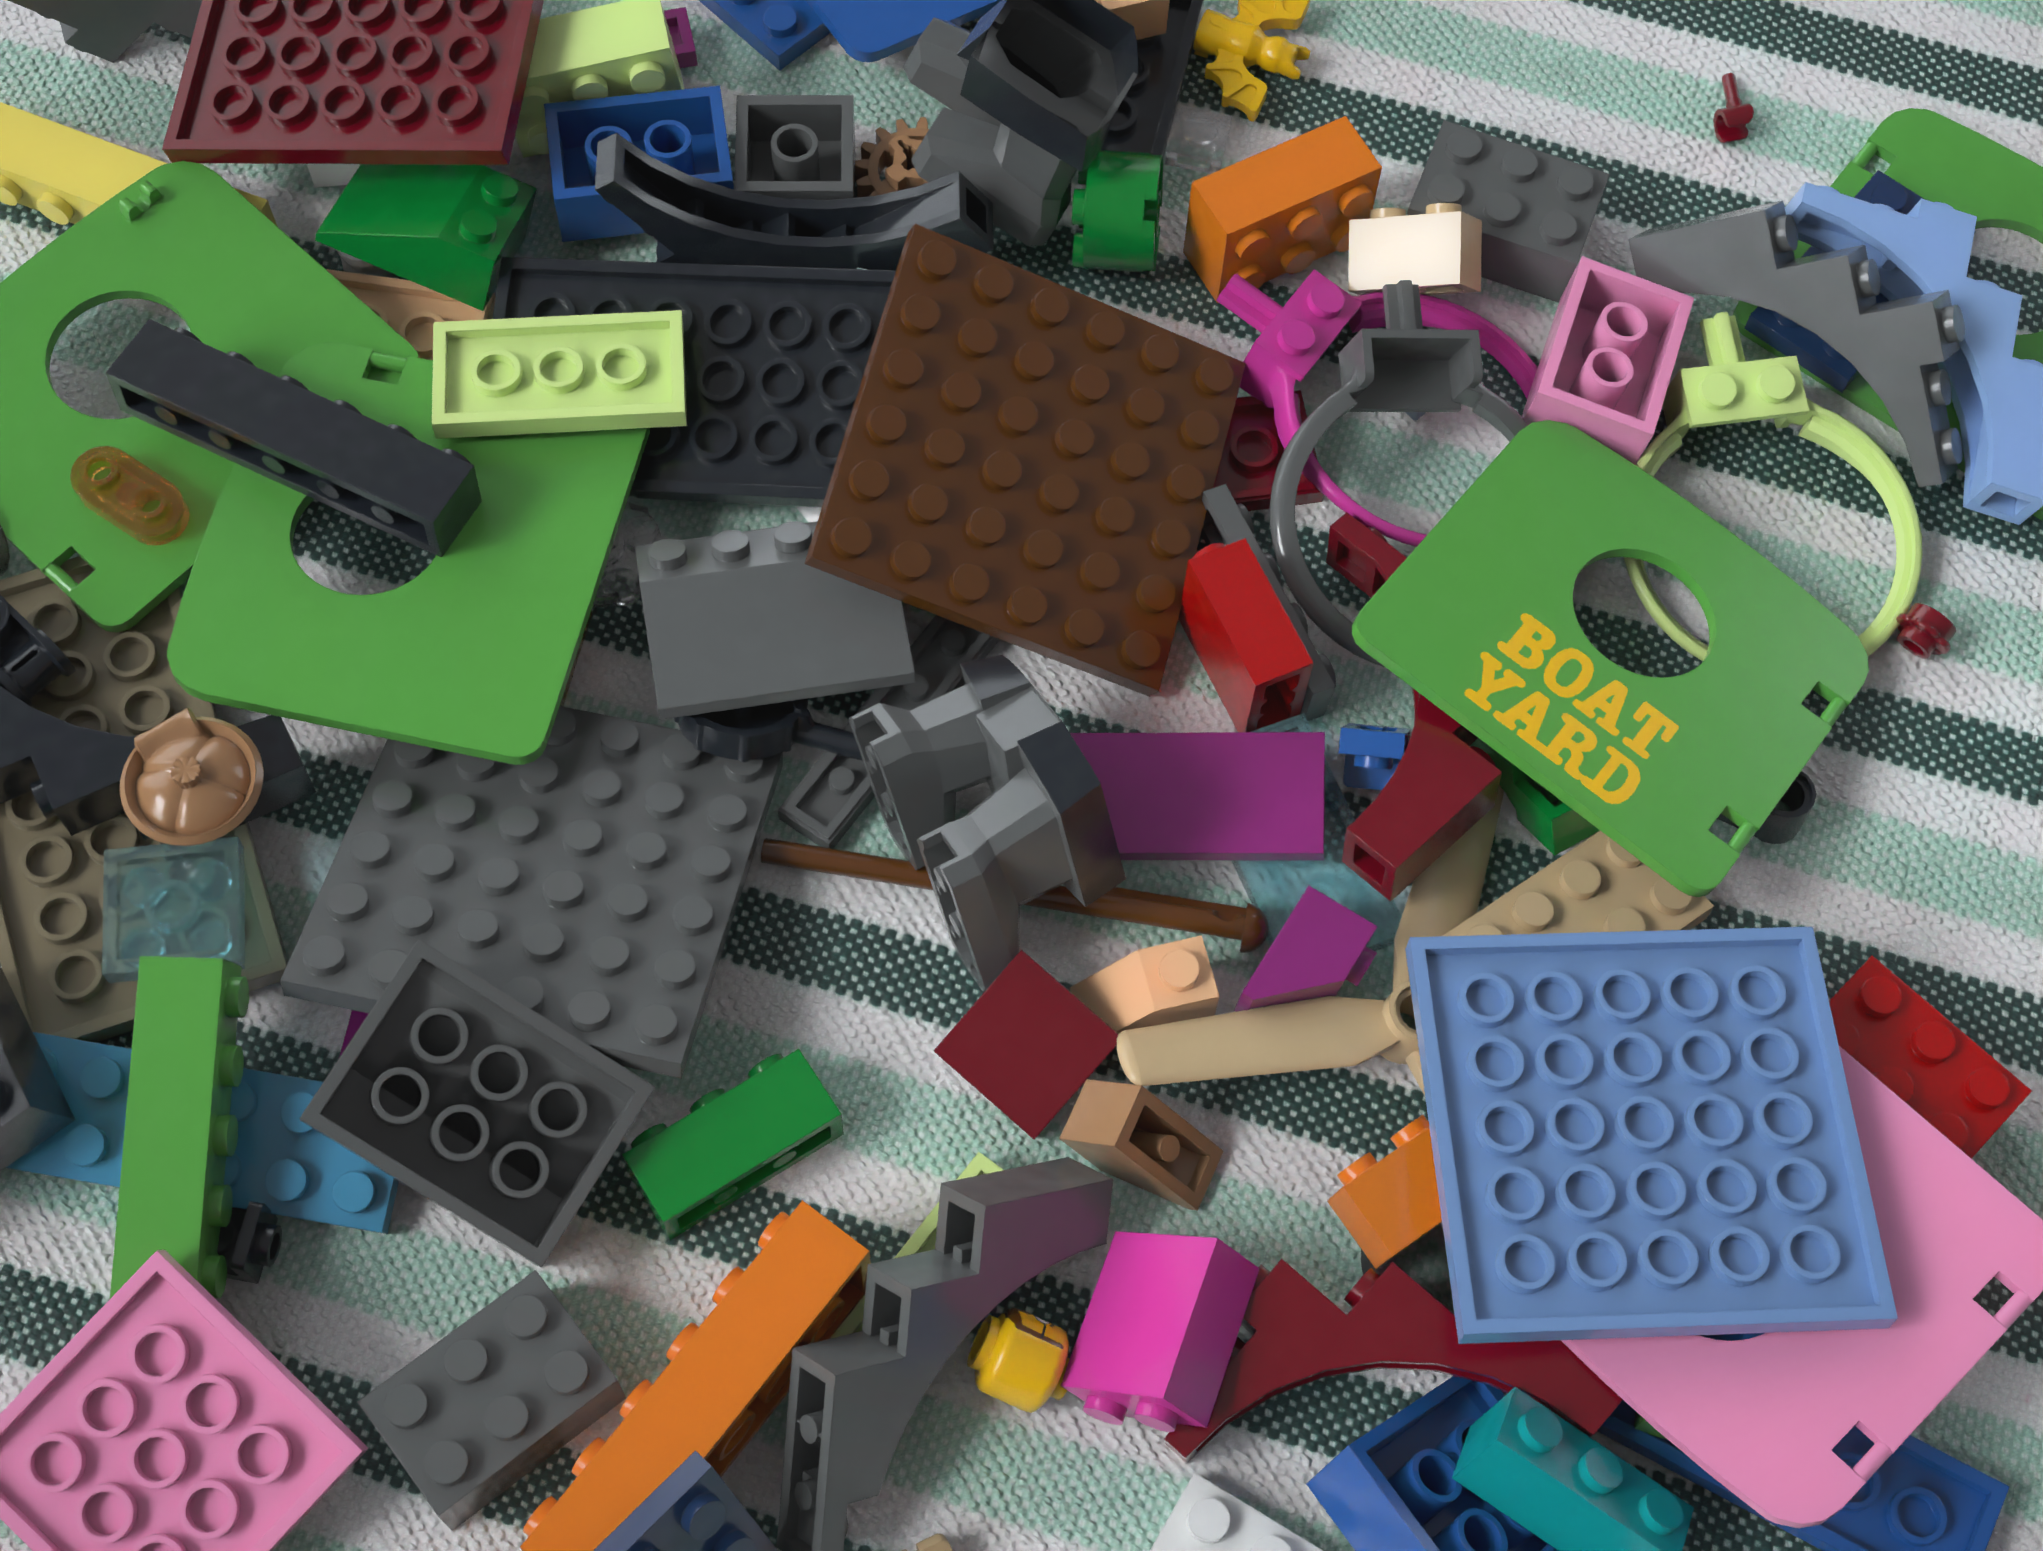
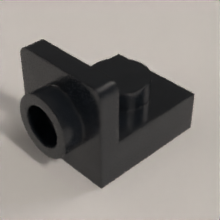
[217,1201,282,1284]

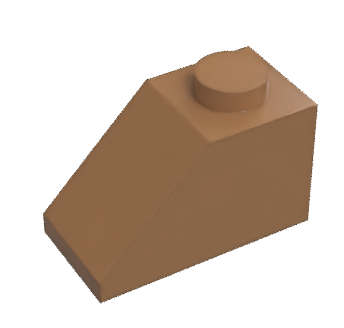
[1059,1079,1224,1211]

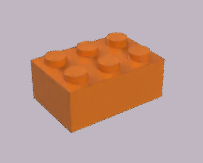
[1183,116,1382,303]

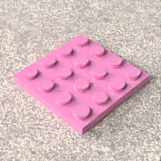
[0,1250,369,1551]

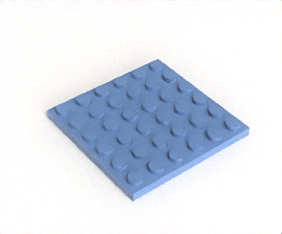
[1405,927,1898,1344]

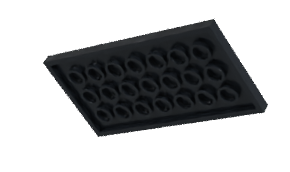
[493,257,896,507]

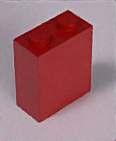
[1178,538,1314,732]

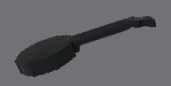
[674,698,863,763]

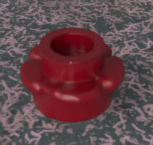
[1896,603,1956,659]

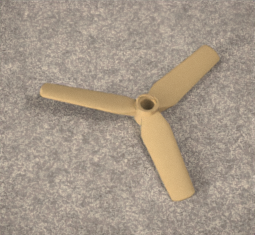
[1117,785,1504,1096]

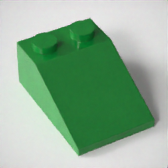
[315,164,537,311]

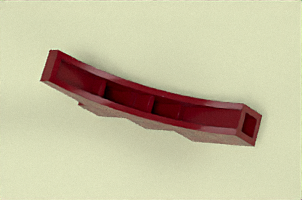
[1164,1259,1623,1463]

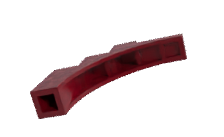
[1326,512,1502,902]

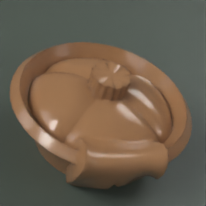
[120,708,264,846]

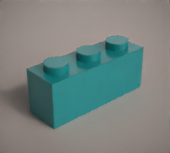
[1452,1387,1694,1551]

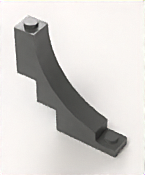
[777,1157,1113,1551]

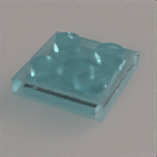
[102,837,245,983]

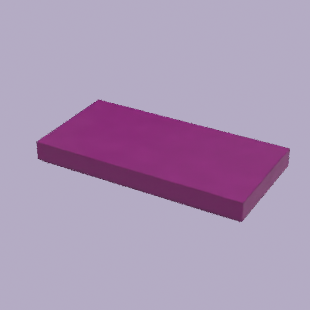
[1070,732,1325,861]

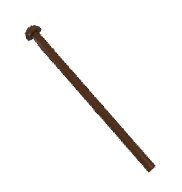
[761,838,1269,953]

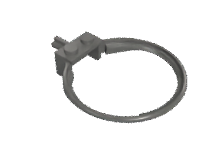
[1270,280,1528,668]

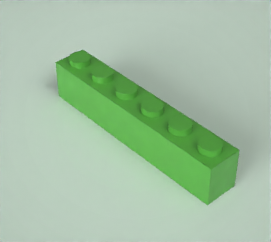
[110,956,249,1299]

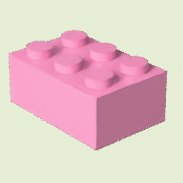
[1522,256,1694,465]

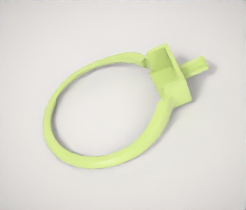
[1624,312,1923,661]

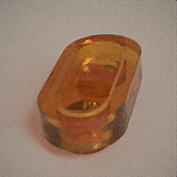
[70,446,189,545]

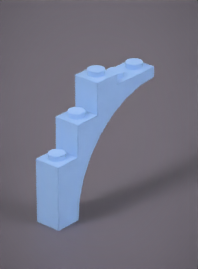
[1785,182,2043,525]

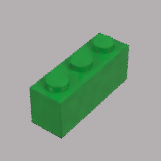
[622,1049,844,1240]

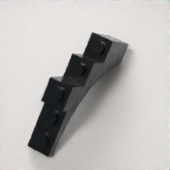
[595,133,994,271]
[0,686,316,857]

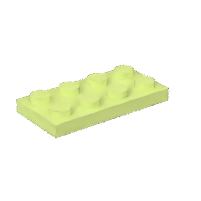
[432,310,687,439]

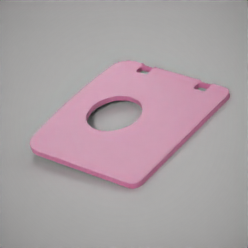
[1561,1046,2043,1528]

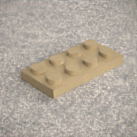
[1443,831,1714,936]

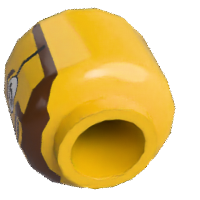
[967,1308,1070,1413]

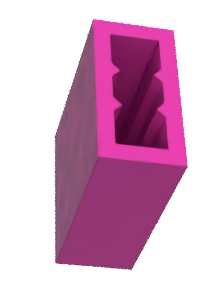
[1060,1231,1260,1432]

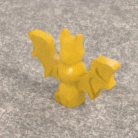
[1193,0,1310,122]

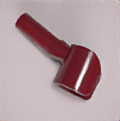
[1713,73,1754,143]

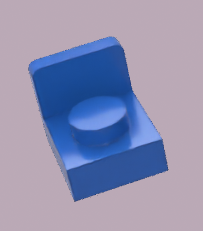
[1339,723,1413,790]

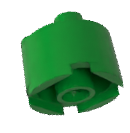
[1072,150,1164,272]

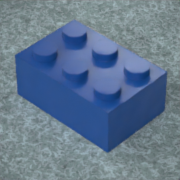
[544,85,734,242]

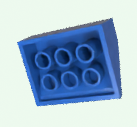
[1306,1376,1558,1551]

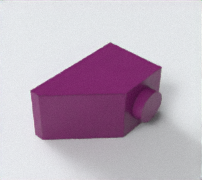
[1234,885,1378,1012]

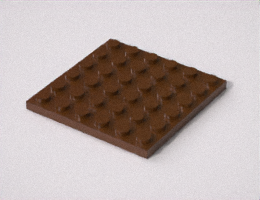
[804,223,1246,697]

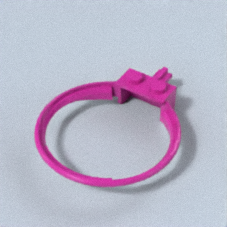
[1216,269,1538,547]

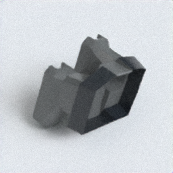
[903,0,1138,246]
[849,655,1126,991]

